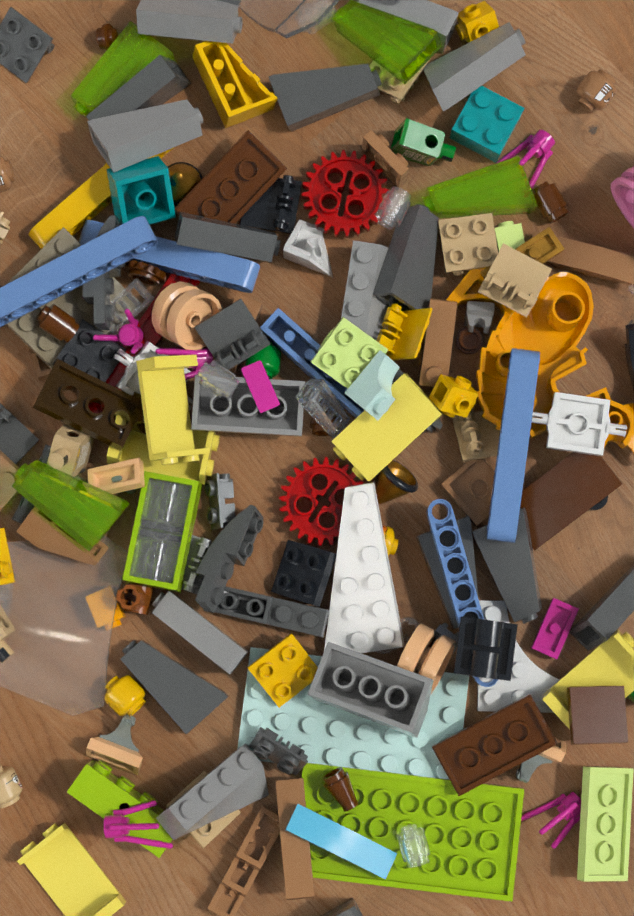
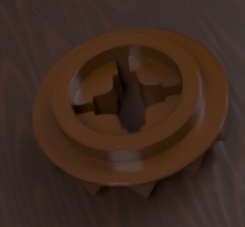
[123,260,167,286]

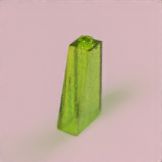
[332,0,442,84]
[71,21,175,117]
[423,156,537,219]
[12,460,130,551]

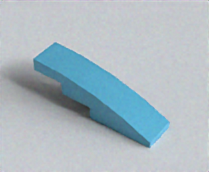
[285,804,397,880]

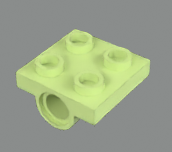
[310,317,388,389]

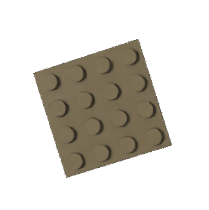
[6,227,141,369]

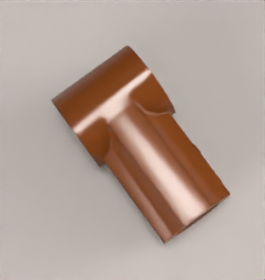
[116,583,153,615]

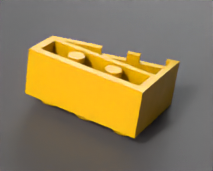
[192,41,278,129]

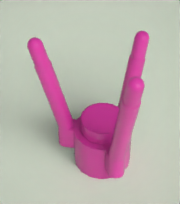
[495,129,555,199]
[93,309,143,354]
[155,348,213,380]
[521,792,581,849]
[104,801,173,849]

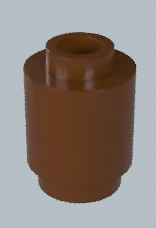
[532,181,569,224]
[36,304,80,343]

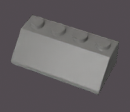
[341,240,391,340]
[191,375,305,436]
[308,642,433,738]

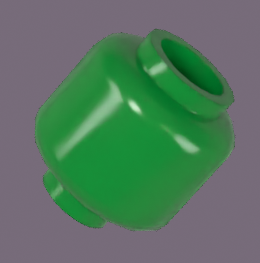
[245,341,281,379]

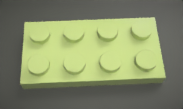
[577,766,634,882]

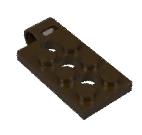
[33,359,146,451]

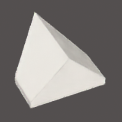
[283,219,333,278]

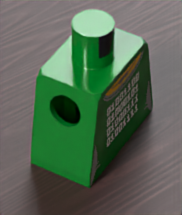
[390,118,456,166]

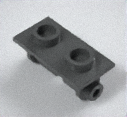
[205,473,236,530]

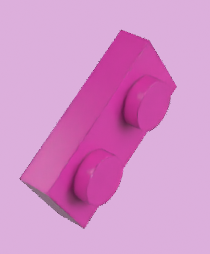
[531,598,579,659]

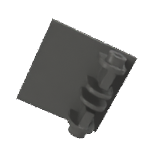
[0,7,55,83]
[194,299,270,372]
[0,403,39,464]
[249,727,308,776]

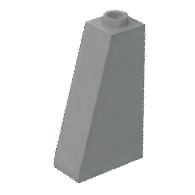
[136,0,243,44]
[355,0,459,54]
[423,22,526,111]
[87,99,203,173]
[152,591,249,674]

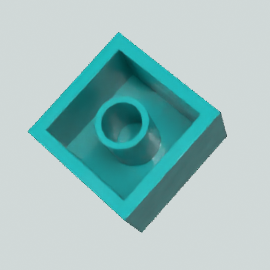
[449,86,525,163]
[106,156,176,224]

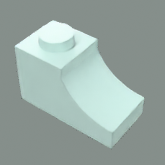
[345,350,400,420]

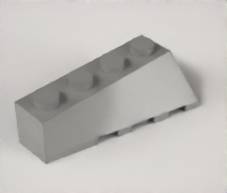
[156,743,269,840]

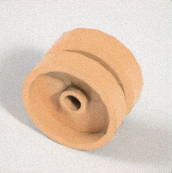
[152,282,222,350]
[397,624,457,694]

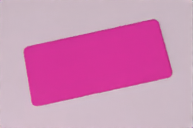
[241,361,280,413]

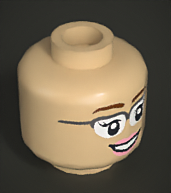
[0,764,23,808]

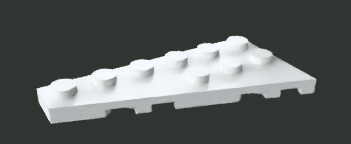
[324,482,405,653]

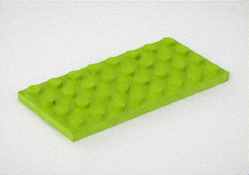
[302,763,524,902]

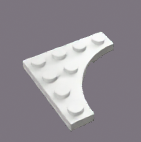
[477,600,560,713]

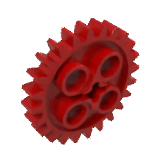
[302,150,389,238]
[279,457,364,546]

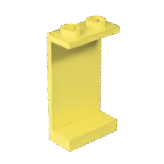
[136,355,210,465]
[331,373,443,482]
[107,415,220,485]
[542,629,634,730]
[17,823,127,916]

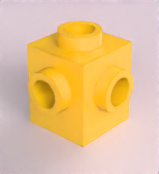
[455,0,499,43]
[429,374,479,418]

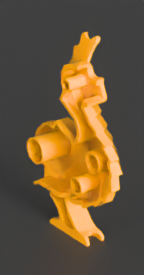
[446,267,634,454]

